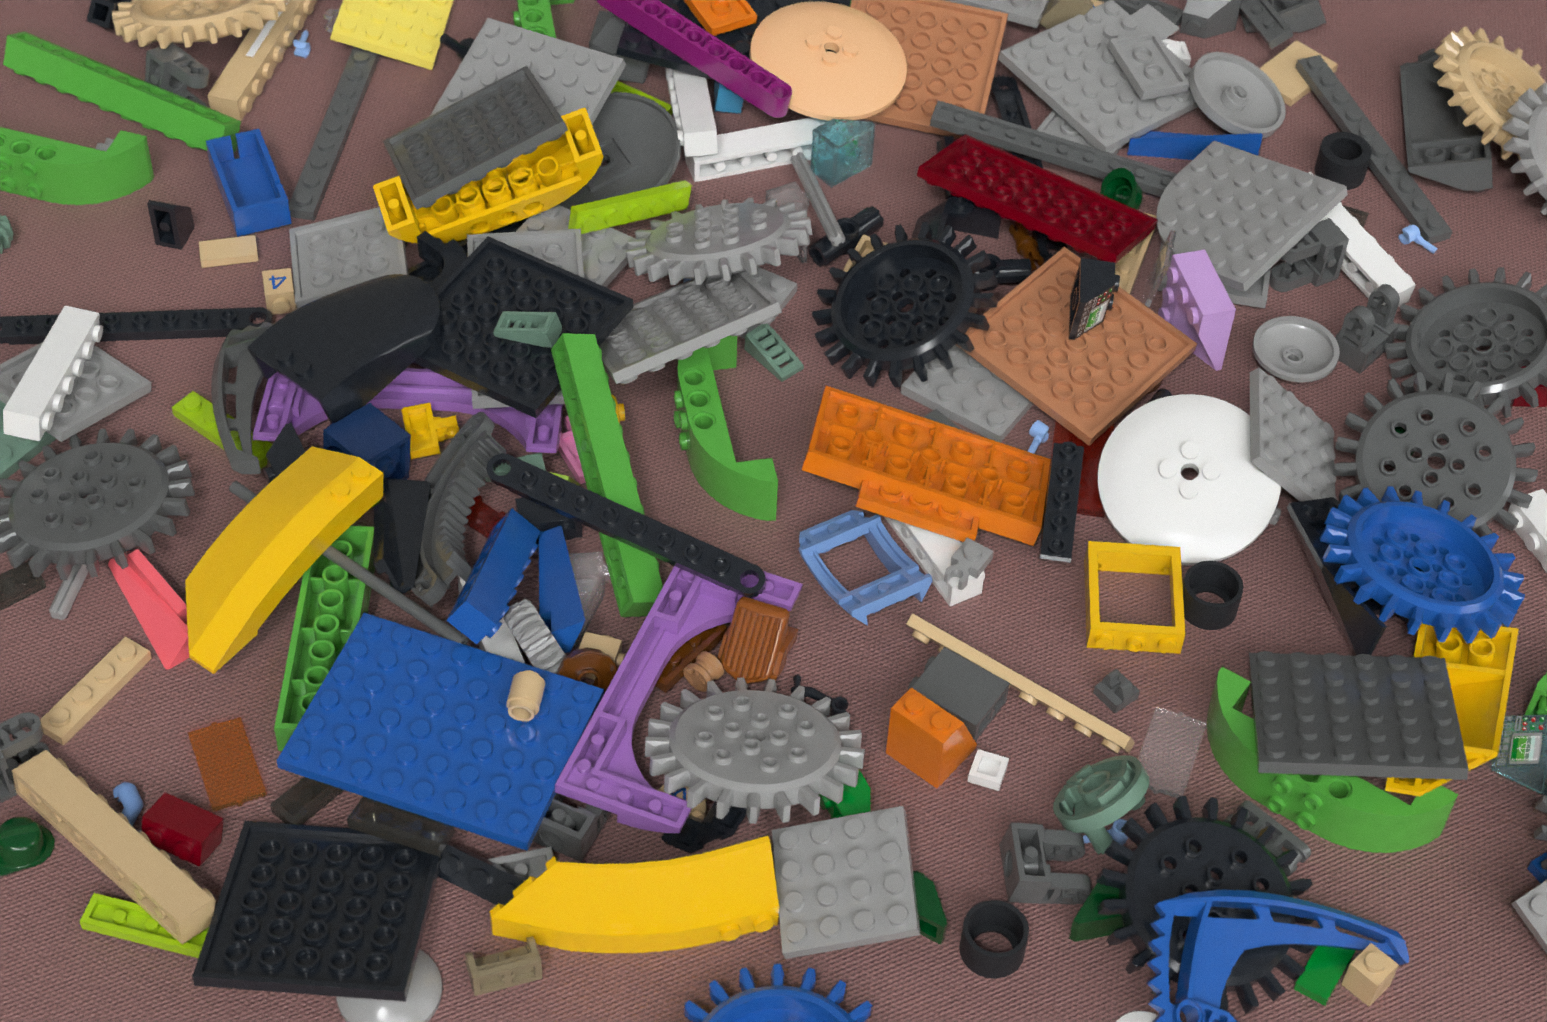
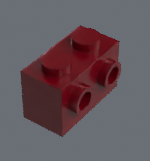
[141,792,224,867]

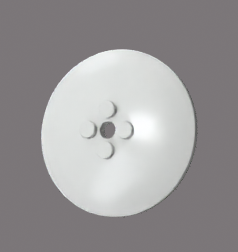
[1098,394,1281,566]

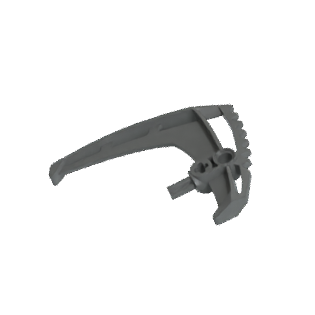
[211,322,274,474]

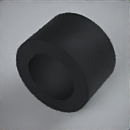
[1314,132,1372,190]
[1183,561,1244,630]
[959,900,1029,979]

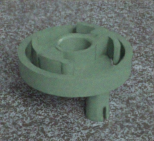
[1053,755,1150,855]

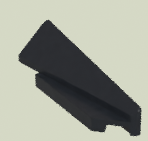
[374,478,431,594]

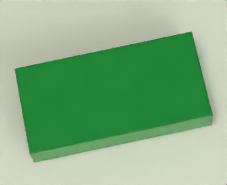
[1294,946,1356,1006]

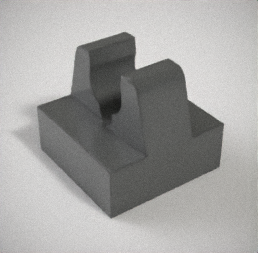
[1093,669,1140,714]

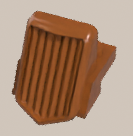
[717,597,799,684]

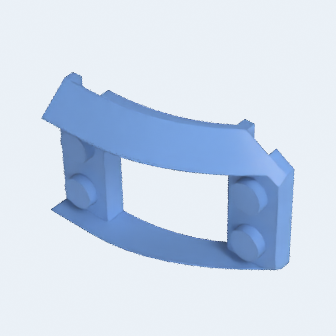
[799,510,932,626]

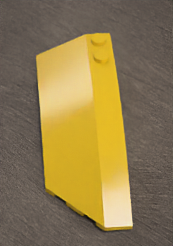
[185,447,383,674]
[1385,624,1519,797]
[489,836,779,954]

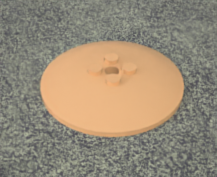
[750,1,907,121]

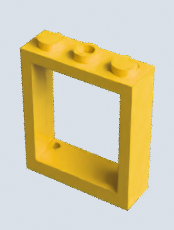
[1084,541,1185,654]

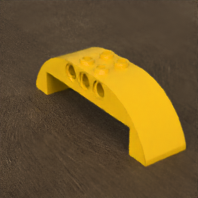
[373,107,604,243]

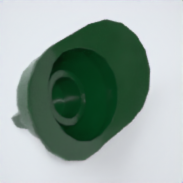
[1100,168,1143,210]
[0,817,54,876]

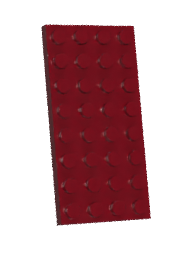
[916,134,1158,264]

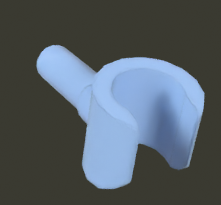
[293,30,311,58]
[1398,225,1438,254]
[1027,420,1049,454]
[1083,819,1128,845]

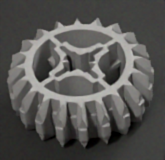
[503,599,566,674]

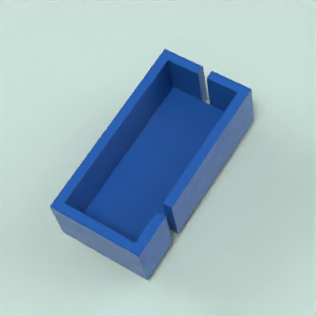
[206,129,292,237]

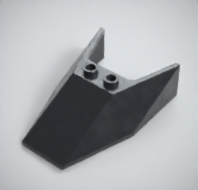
[1287,497,1424,656]

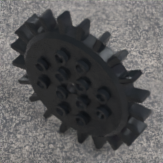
[812,222,998,388]
[1096,796,1315,1014]

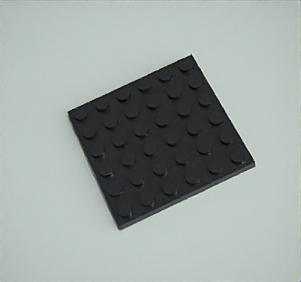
[414,236,633,418]
[192,821,446,1002]

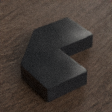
[661,802,747,853]

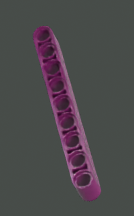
[596,0,792,118]

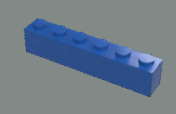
[446,508,540,644]

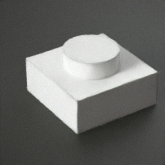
[967,749,1009,791]

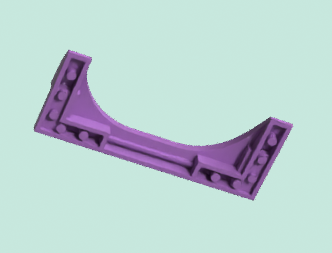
[252,368,564,453]
[555,566,803,833]

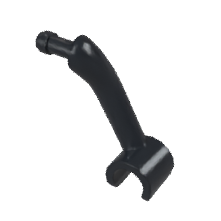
[790,675,848,716]

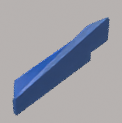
[1127,131,1263,160]
[539,526,585,653]

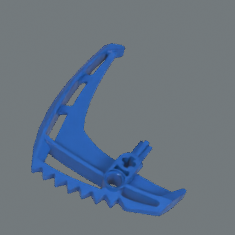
[1147,890,1409,1022]

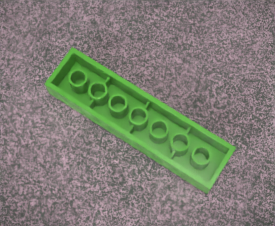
[274,526,375,751]

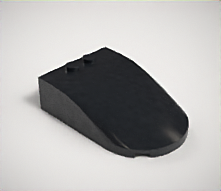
[247,274,443,424]

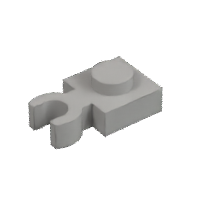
[944,538,994,590]

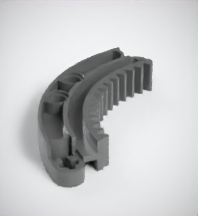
[411,412,507,608]

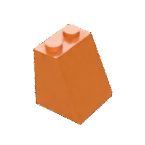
[886,687,977,788]

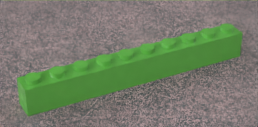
[3,31,241,152]
[551,333,663,617]

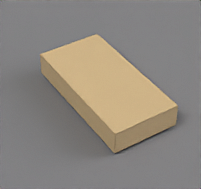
[199,235,259,268]

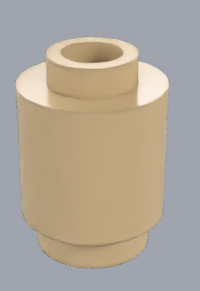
[506,670,545,722]

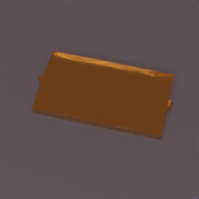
[188,717,267,812]

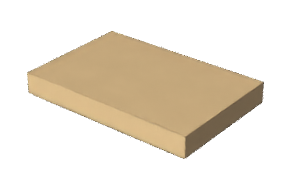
[1259,40,1338,106]

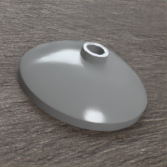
[1252,316,1340,383]
[336,949,442,1022]

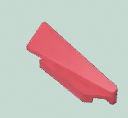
[108,549,189,669]

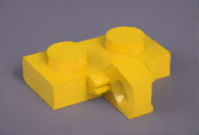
[401,402,459,459]

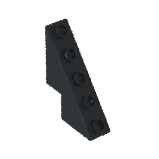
[1038,441,1084,563]

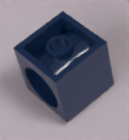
[323,403,411,494]

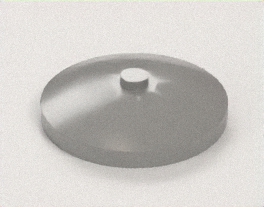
[1189,52,1286,139]

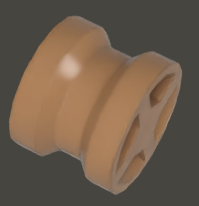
[683,651,724,692]

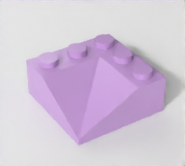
[1158,250,1236,371]

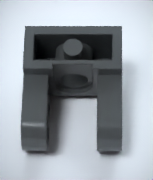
[145,43,209,106]
[1269,218,1349,292]
[1335,284,1400,374]
[0,712,51,804]
[533,793,611,862]
[999,822,1092,905]

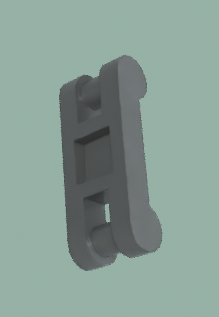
[1223,800,1311,877]

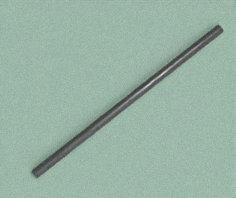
[229,481,468,645]

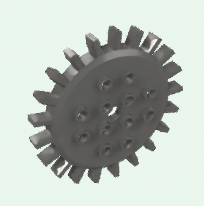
[1385,267,1547,418]
[1333,372,1538,547]
[0,429,195,580]

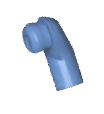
[113,782,144,827]

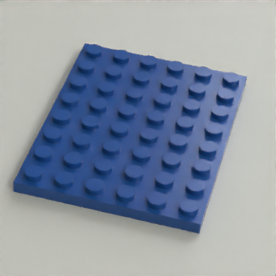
[277,613,604,851]

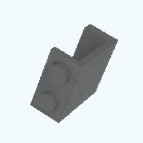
[907,647,1010,742]

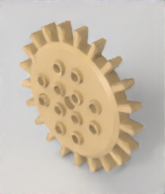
[112,0,288,49]
[1433,26,1546,160]

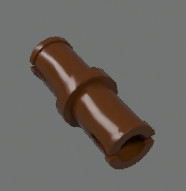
[1008,221,1044,271]

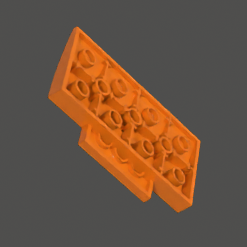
[801,386,1051,546]

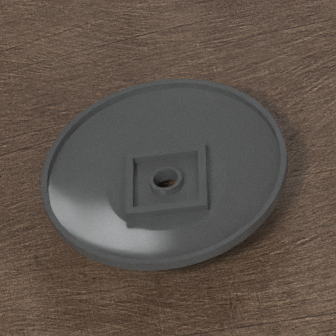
[558,92,681,210]

